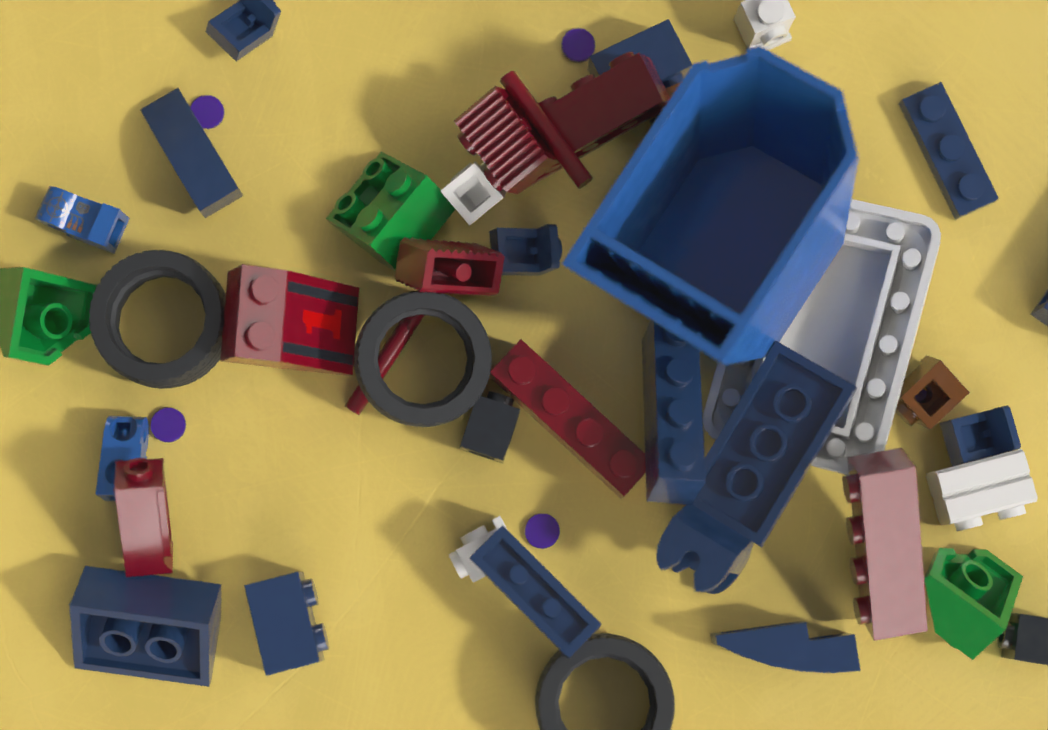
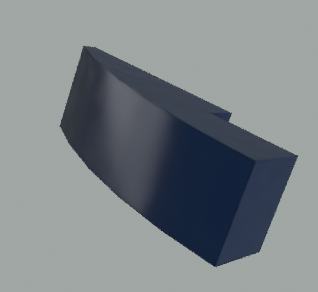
[140,88,243,218]
[710,621,861,673]

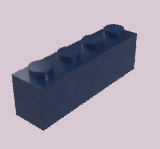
[642,320,706,505]

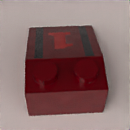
[220,264,360,376]

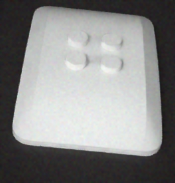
[703,199,941,475]

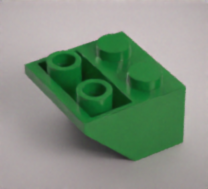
[326,152,456,271]

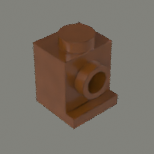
[895,355,970,430]

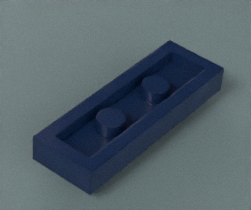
[899,82,999,220]
[469,525,602,659]

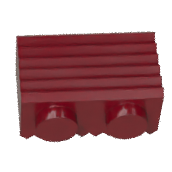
[454,86,558,194]
[395,237,505,296]

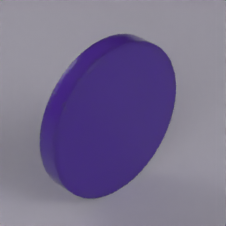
[561,28,595,62]
[190,95,224,129]
[151,408,186,443]
[525,514,560,549]

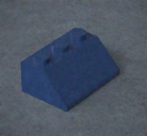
[69,566,221,687]

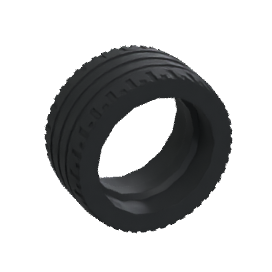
[89,250,226,389]
[354,291,492,427]
[535,633,675,730]

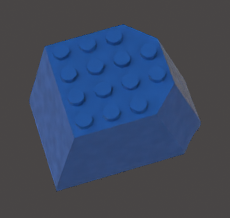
[562,46,859,365]

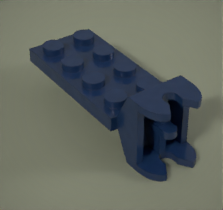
[656,341,857,594]

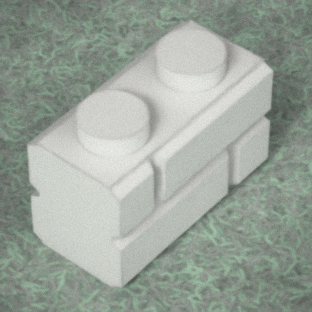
[926,449,1038,531]

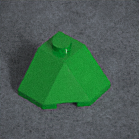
[0,267,97,366]
[924,548,1023,660]

